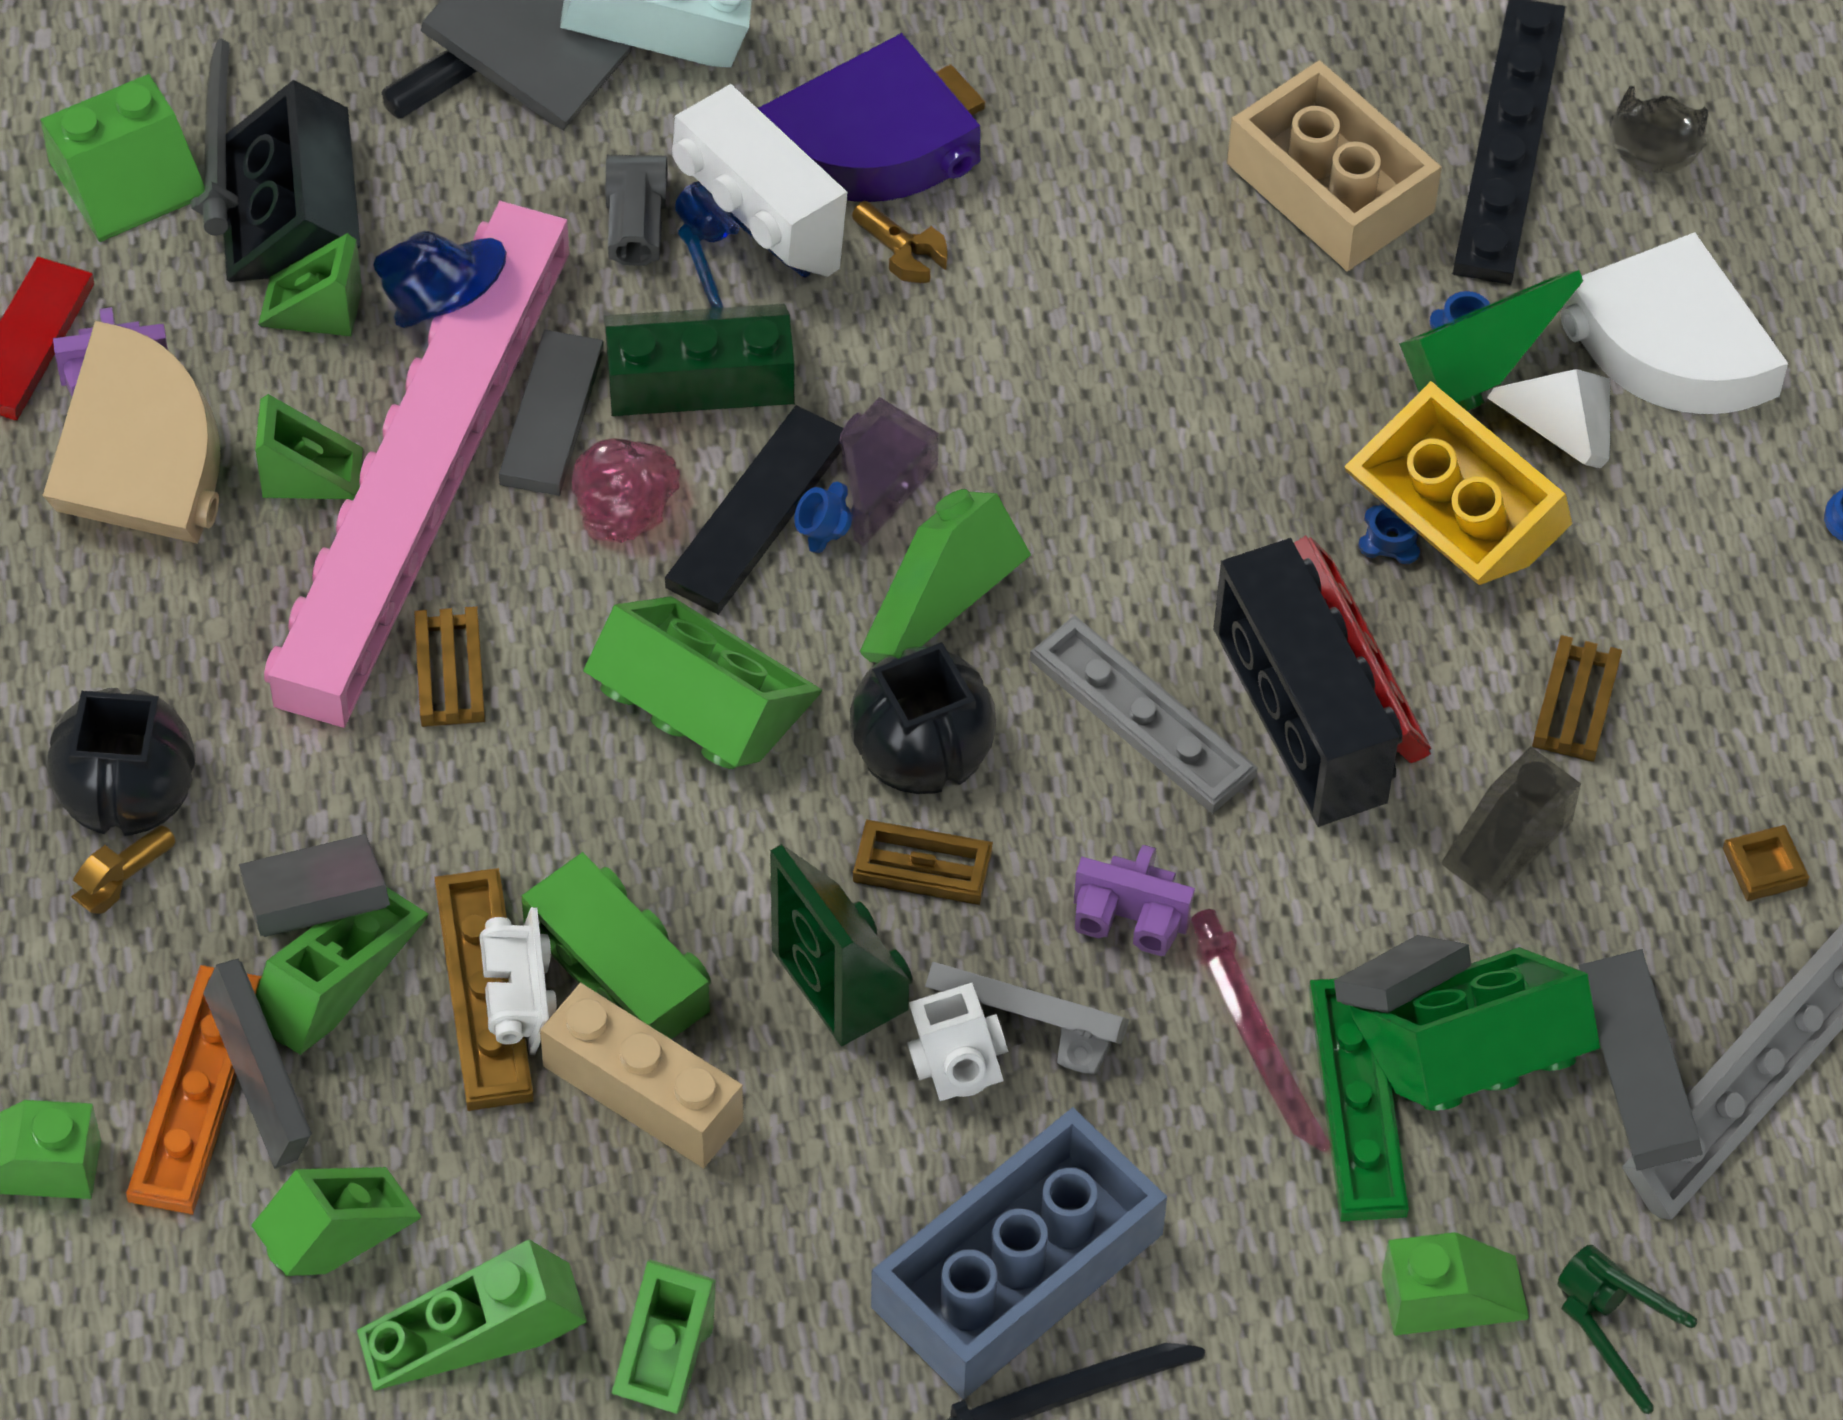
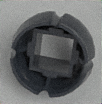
[850,642,996,794]
[46,688,196,836]

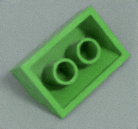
[583,596,822,769]

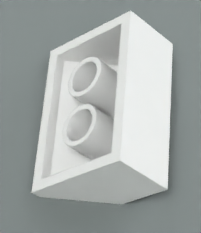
[672,84,847,277]

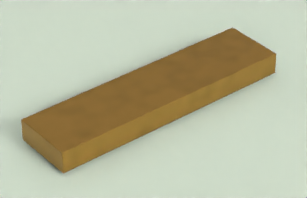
[434,868,534,1111]

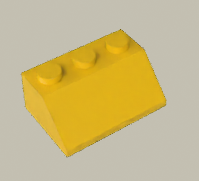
[1344,381,1573,585]

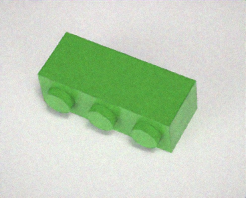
[521,852,711,1040]

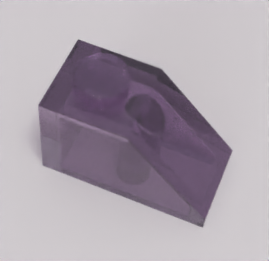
[840,397,939,546]

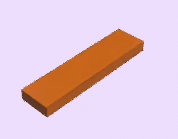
[126,965,262,1215]

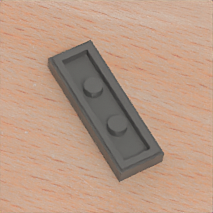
[499,330,604,496]
[203,959,312,1169]

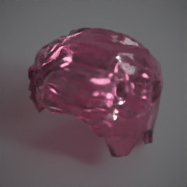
[572,438,680,543]

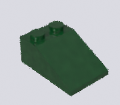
[770,844,913,1047]

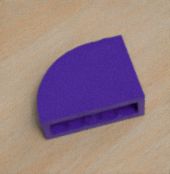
[758,33,980,202]

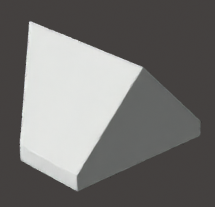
[1487,369,1610,469]

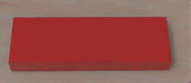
[0,256,95,421]

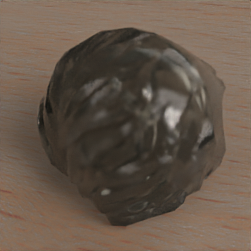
[1609,86,1708,173]

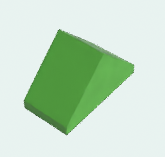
[258,233,362,336]
[255,394,363,499]

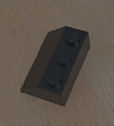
[223,79,361,282]

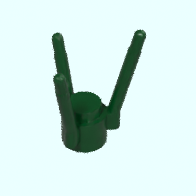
[1557,1245,1697,1414]

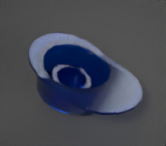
[373,230,507,329]

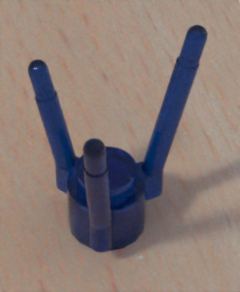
[675,181,811,308]

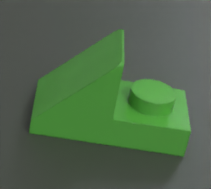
[612,1260,716,1414]

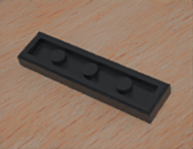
[665,405,848,615]

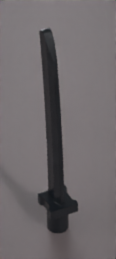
[946,1342,1205,1420]

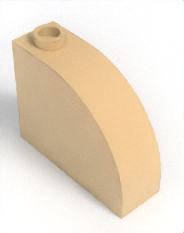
[43,321,221,544]

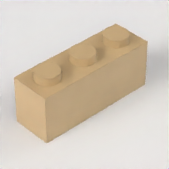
[540,982,743,1169]

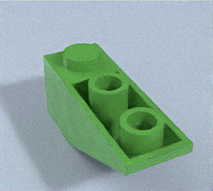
[357,1239,587,1390]

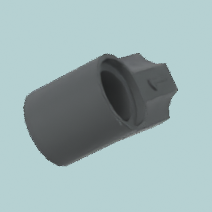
[606,155,668,266]

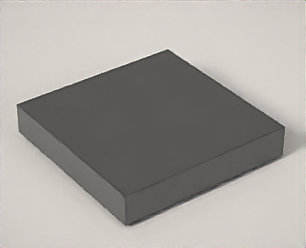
[239,834,390,937]

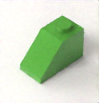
[0,1100,101,1199]
[251,1167,422,1276]
[1381,1232,1529,1336]

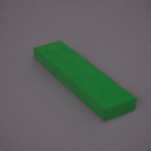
[1309,978,1409,1222]

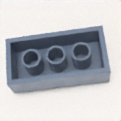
[871,1107,1167,1399]

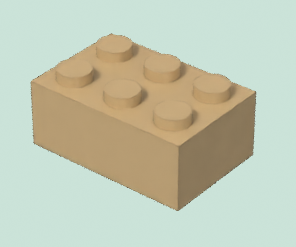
[1227,60,1442,272]

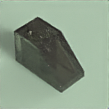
[1442,746,1581,902]

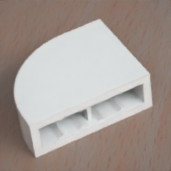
[1561,232,1788,414]

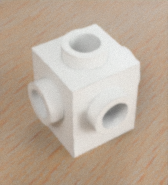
[907,982,1008,1101]

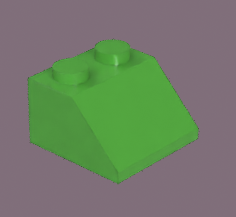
[40,74,205,242]

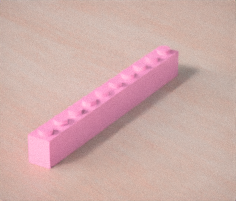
[264,201,569,728]

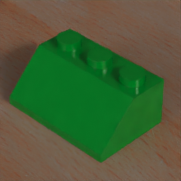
[1350,947,1600,1111]

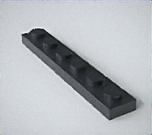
[1453,0,1566,285]

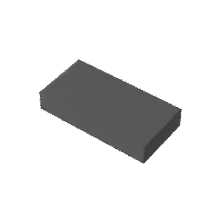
[1334,935,1471,1013]

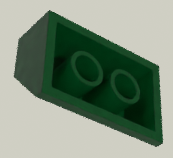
[604,304,795,416]

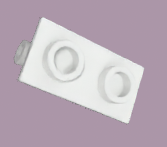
[479,908,557,1056]

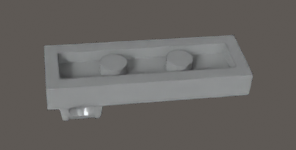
[925,961,1130,1075]

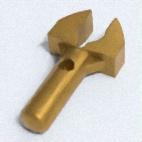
[852,201,947,283]
[71,825,175,914]

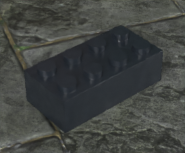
[1213,538,1403,827]

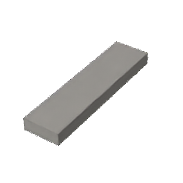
[1030,615,1258,814]

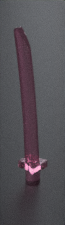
[1191,909,1330,1152]

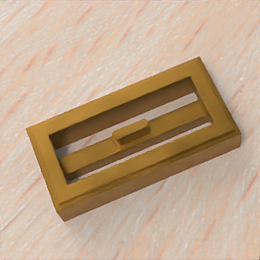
[414,606,485,727]
[1532,635,1622,762]
[853,819,993,905]

